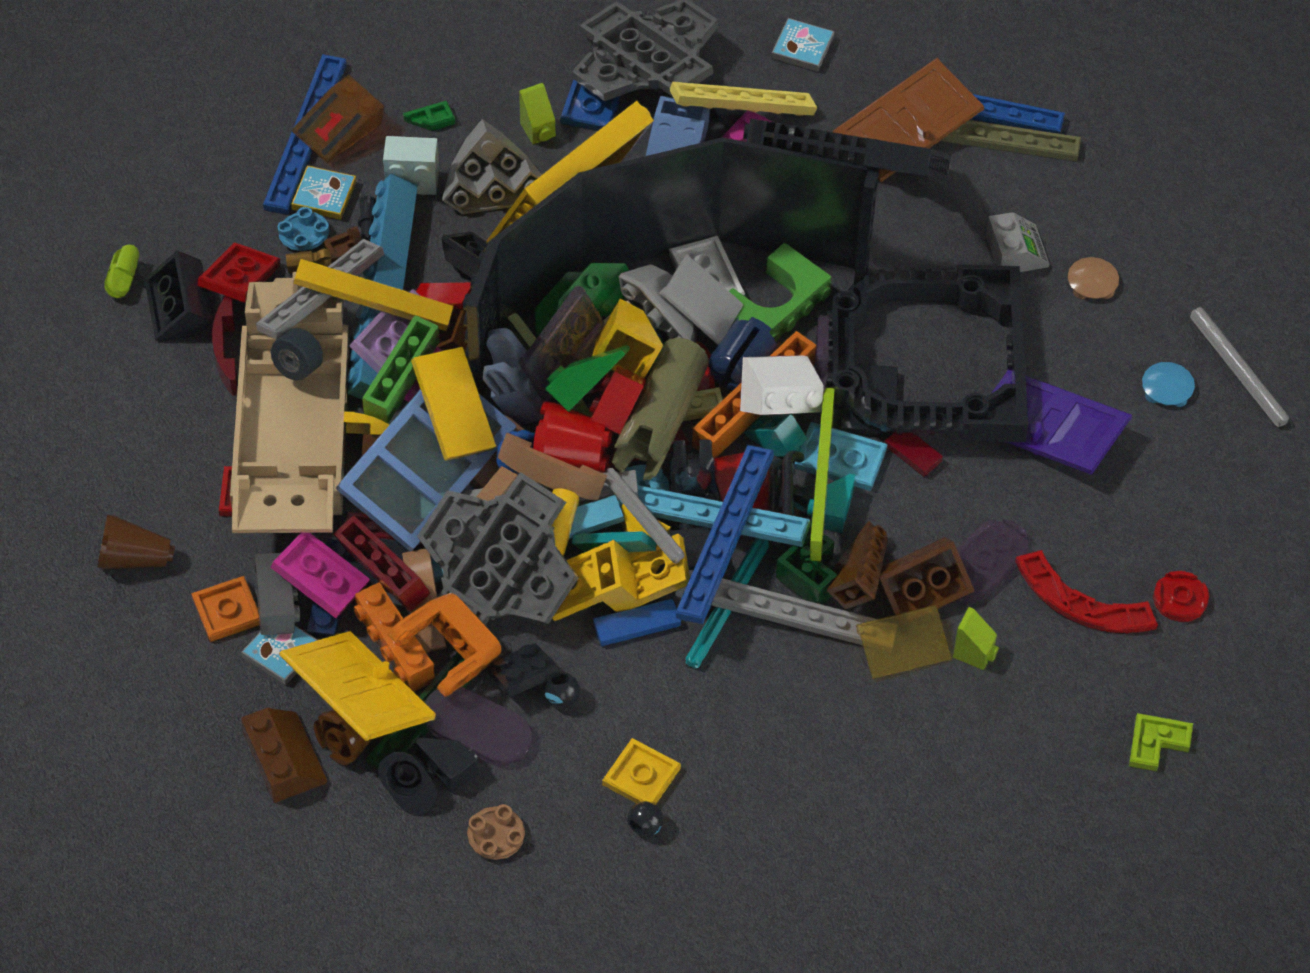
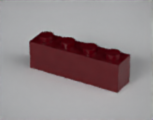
[333,515,431,612]

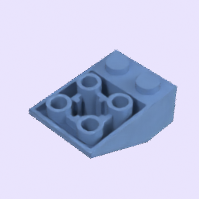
[646,96,710,156]

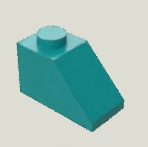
[744,414,807,456]
[807,474,855,533]

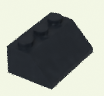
[441,231,488,278]
[144,250,213,342]

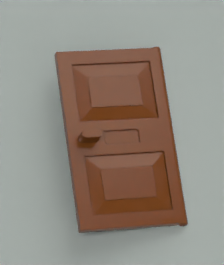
[833,58,984,182]

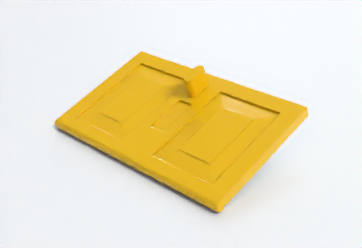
[279,631,436,741]

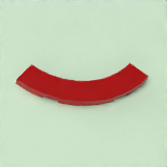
[1015,550,1158,633]

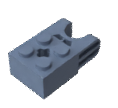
[483,328,549,425]

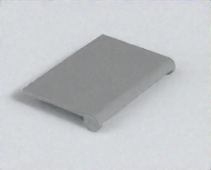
[659,254,743,345]

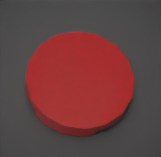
[1153,571,1209,622]

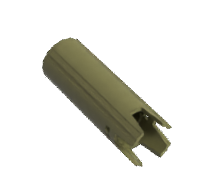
[612,338,709,480]

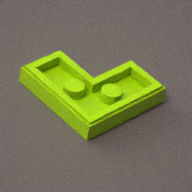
[1129,713,1193,771]

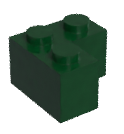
[776,528,837,605]

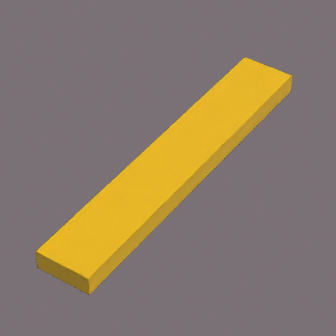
[293,259,453,331]

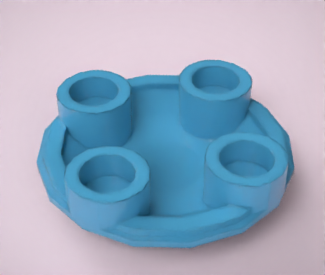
[277,207,330,251]
[1142,362,1195,407]

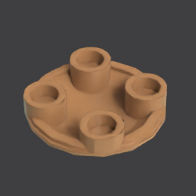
[1068,257,1119,299]
[467,804,525,860]

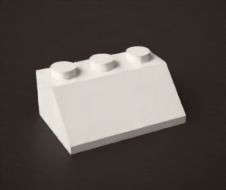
[740,355,824,415]

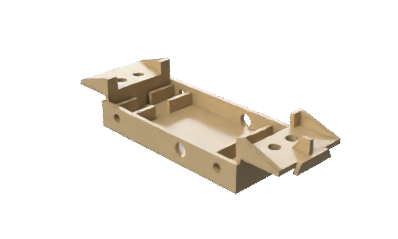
[230,272,350,533]

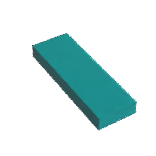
[572,531,657,552]

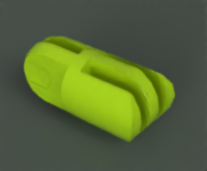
[104,244,139,299]

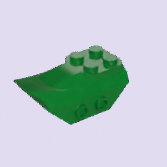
[534,263,630,365]

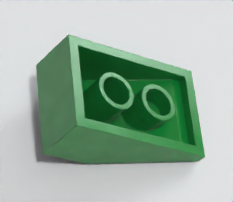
[545,345,631,412]

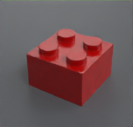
[589,365,646,434]

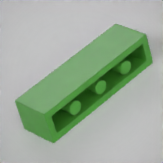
[362,315,440,424]

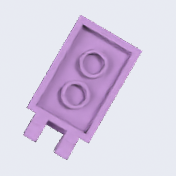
[349,289,420,373]

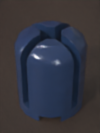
[708,317,780,391]

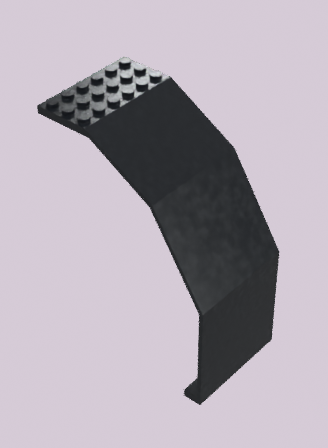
[463,137,879,397]

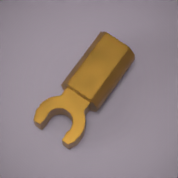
[286,249,332,273]

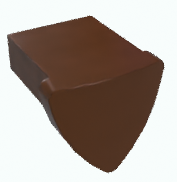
[323,226,361,263]

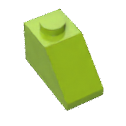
[519,83,556,144]
[953,607,999,670]

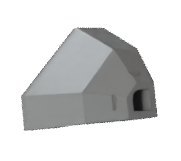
[442,119,542,214]
[619,264,699,343]

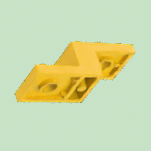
[552,534,690,621]

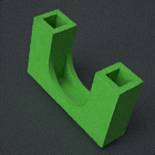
[729,243,832,343]

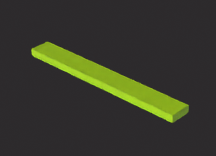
[810,388,834,561]

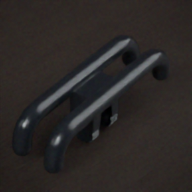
[768,450,808,553]

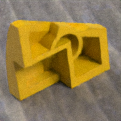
[343,411,389,435]

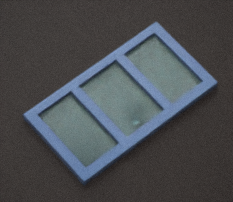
[336,389,516,551]

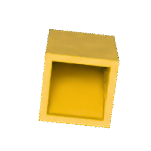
[592,299,663,378]

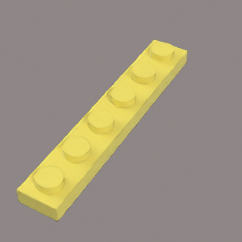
[670,82,817,116]

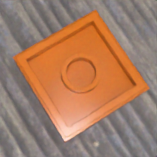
[191,576,260,642]

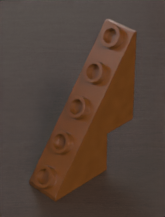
[827,521,888,609]

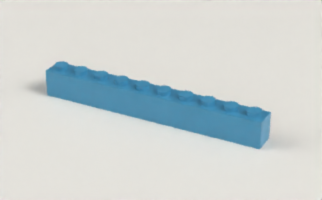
[347,173,418,399]

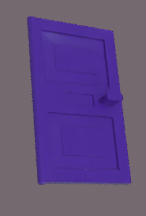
[992,370,1132,475]

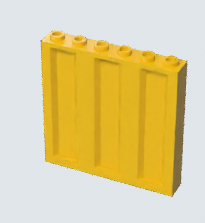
[486,101,654,242]

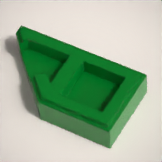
[403,100,455,131]

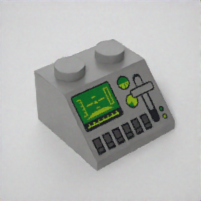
[986,212,1049,272]

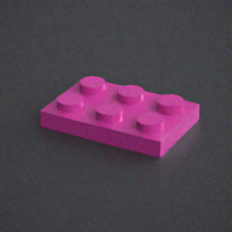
[270,533,370,618]

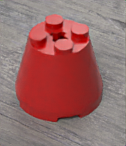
[533,402,614,473]

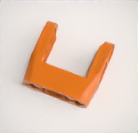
[388,593,502,697]

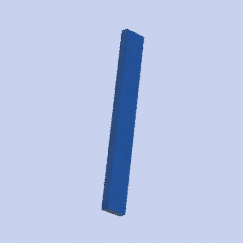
[263,54,347,215]
[675,445,774,624]

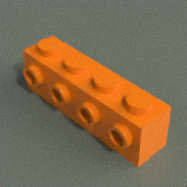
[353,582,435,692]

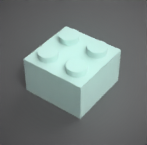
[383,136,439,195]

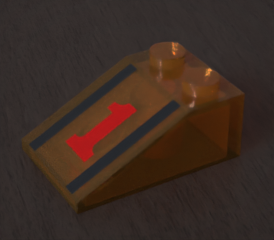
[292,75,385,163]

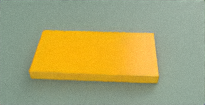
[411,347,496,461]

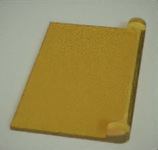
[856,605,951,679]

